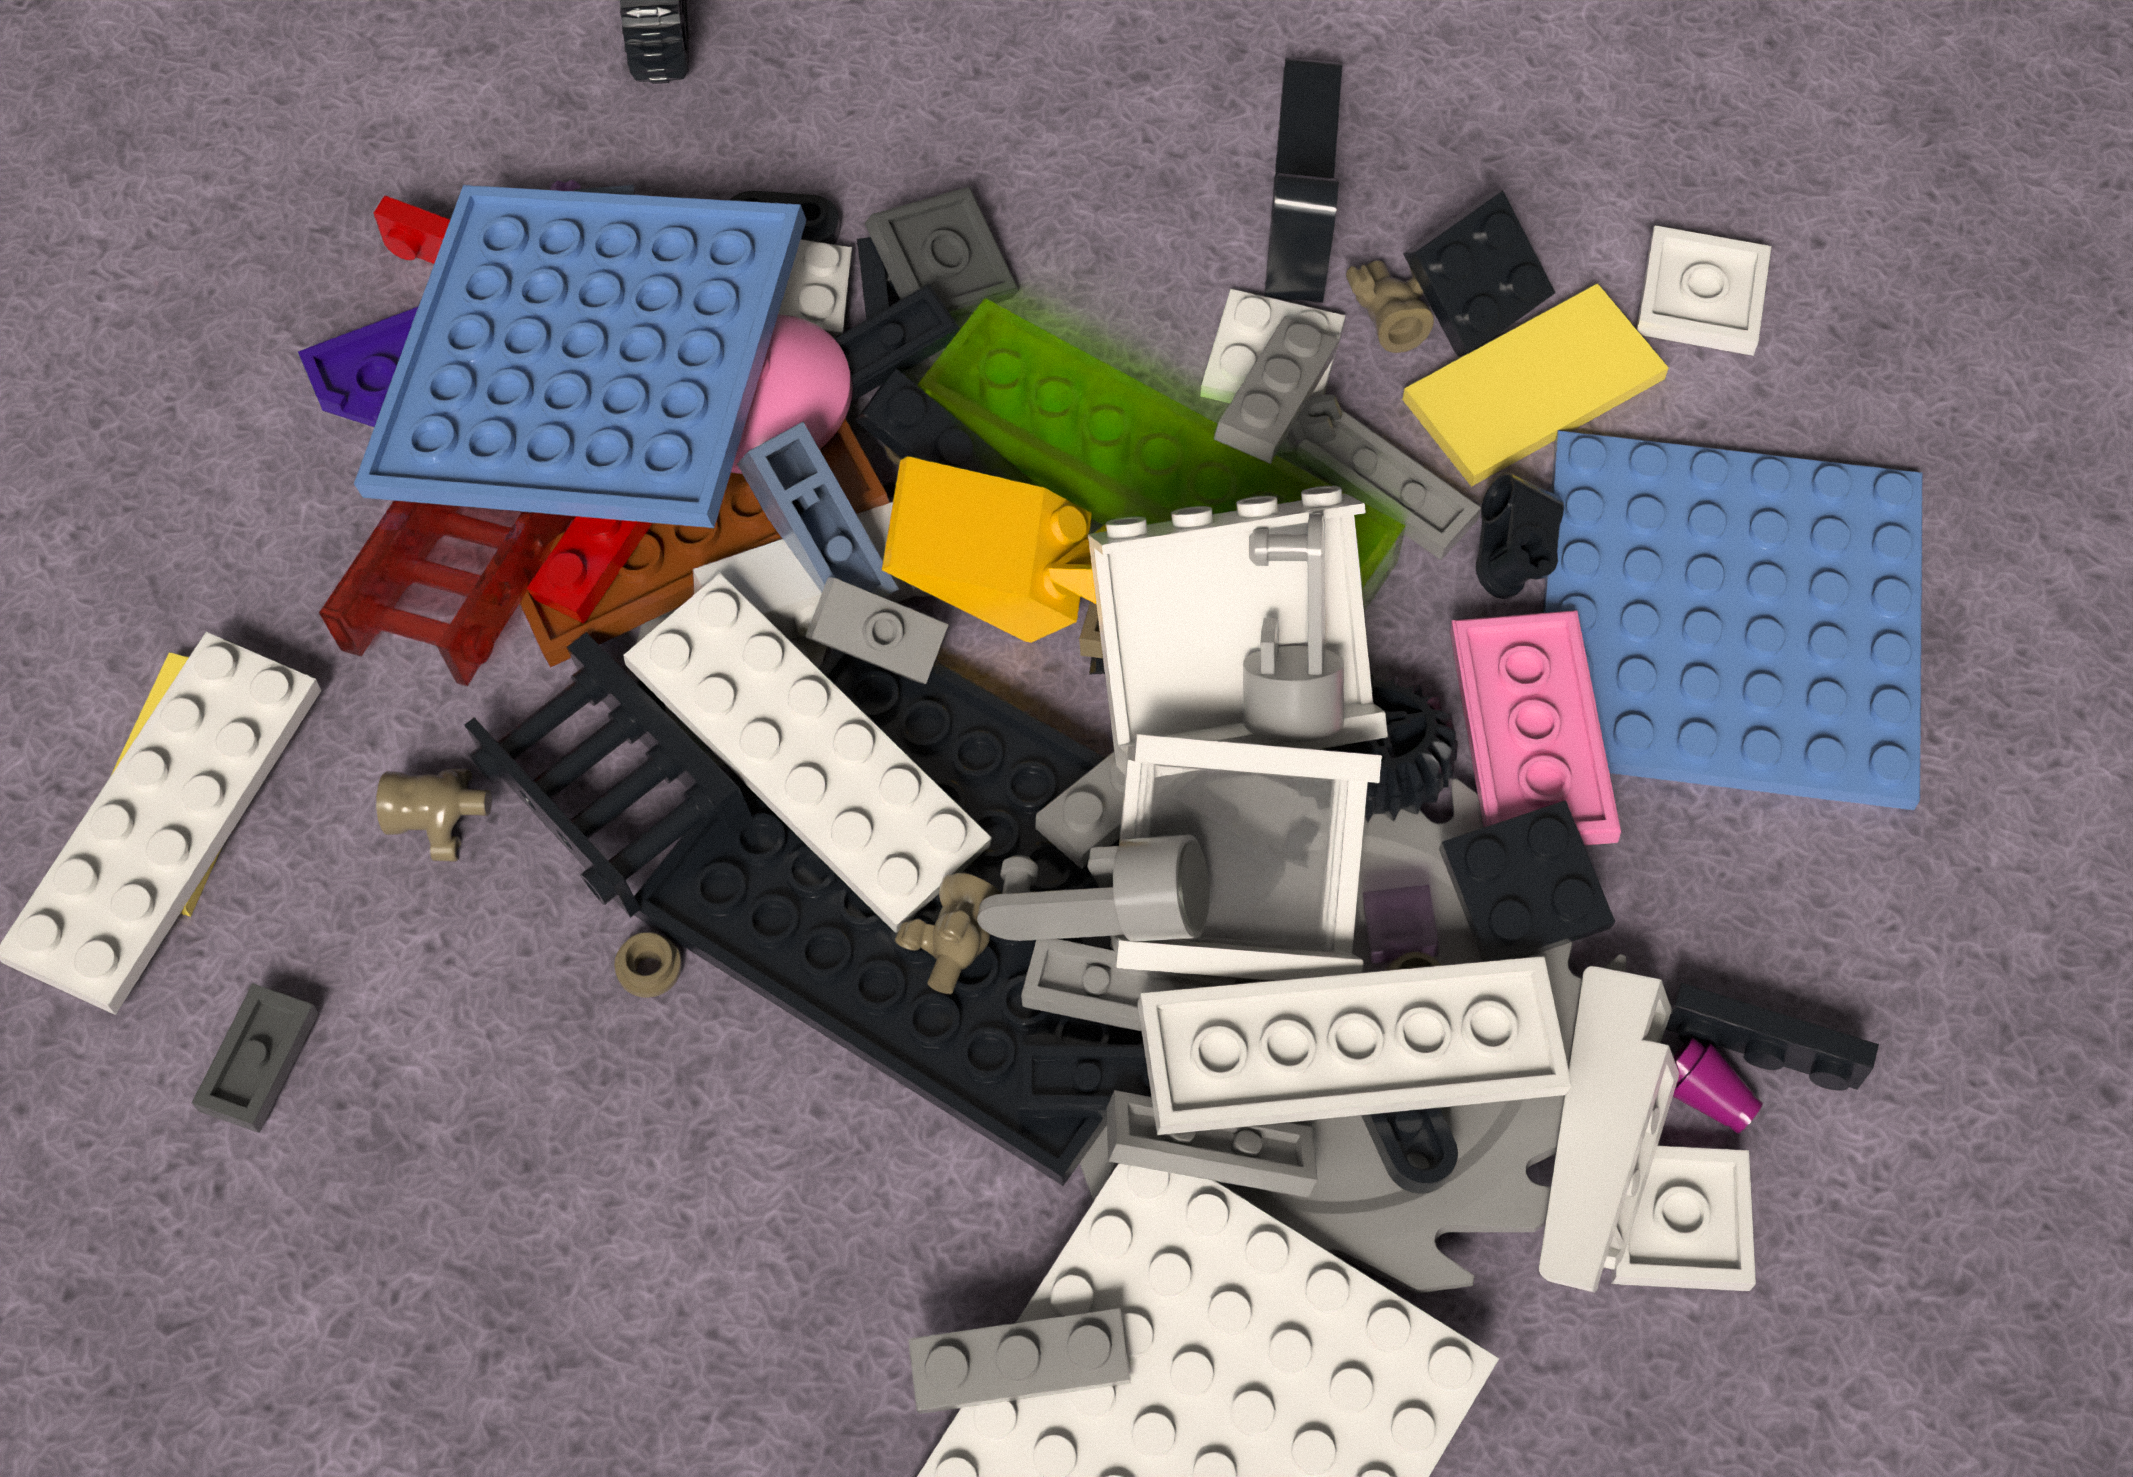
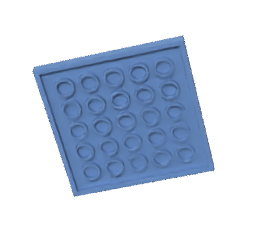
[354,185,806,528]
[1543,430,1922,810]

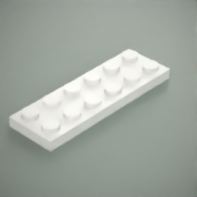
[624,573,992,933]
[0,632,321,1015]
[1137,956,1572,1135]

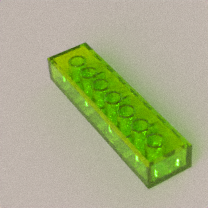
[918,298,1406,612]

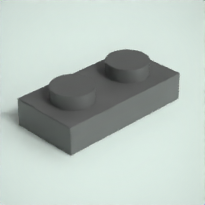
[192,983,319,1133]

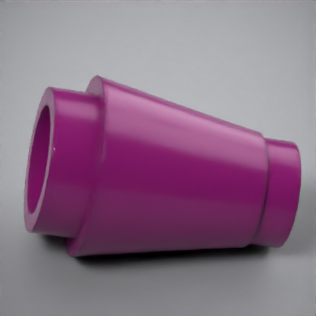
[1673,1037,1763,1134]

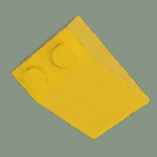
[882,456,1092,643]

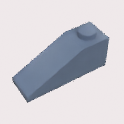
[737,422,898,598]

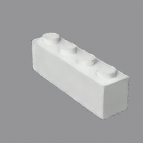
[693,502,931,639]

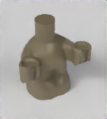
[1346,261,1434,353]
[376,768,492,862]
[895,873,1002,994]

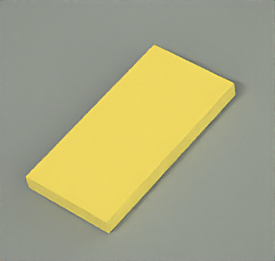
[1402,283,1669,487]

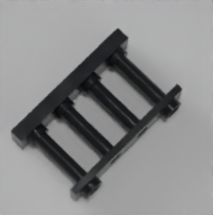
[464,632,753,918]

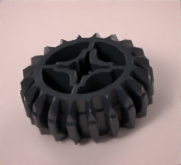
[620,0,689,84]
[1288,673,1458,823]

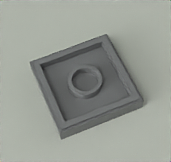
[864,186,1019,317]

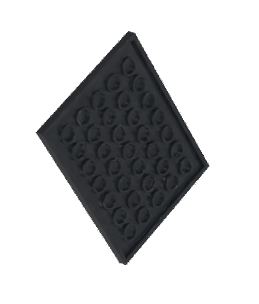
[634,649,1285,1186]

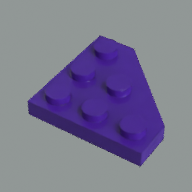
[298,306,419,427]

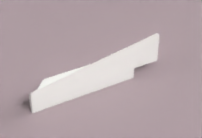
[1539,966,1680,1293]

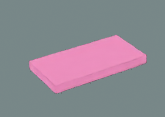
[1450,610,1621,845]

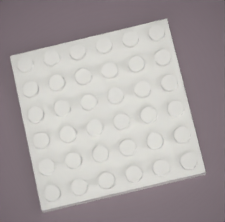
[917,1163,1499,1477]

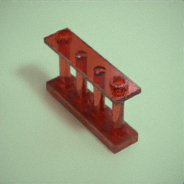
[319,500,576,686]

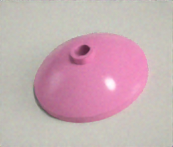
[731,314,853,474]

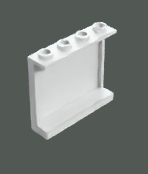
[1088,486,1388,777]

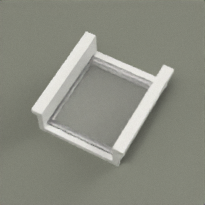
[1110,734,1382,981]

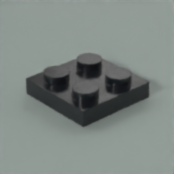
[1403,190,1555,356]
[1439,800,1615,962]

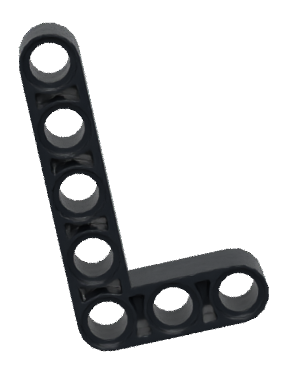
[1264,57,1342,303]

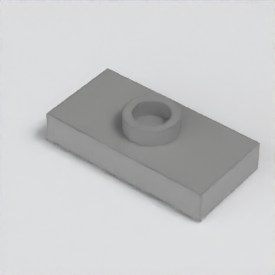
[805,577,949,684]

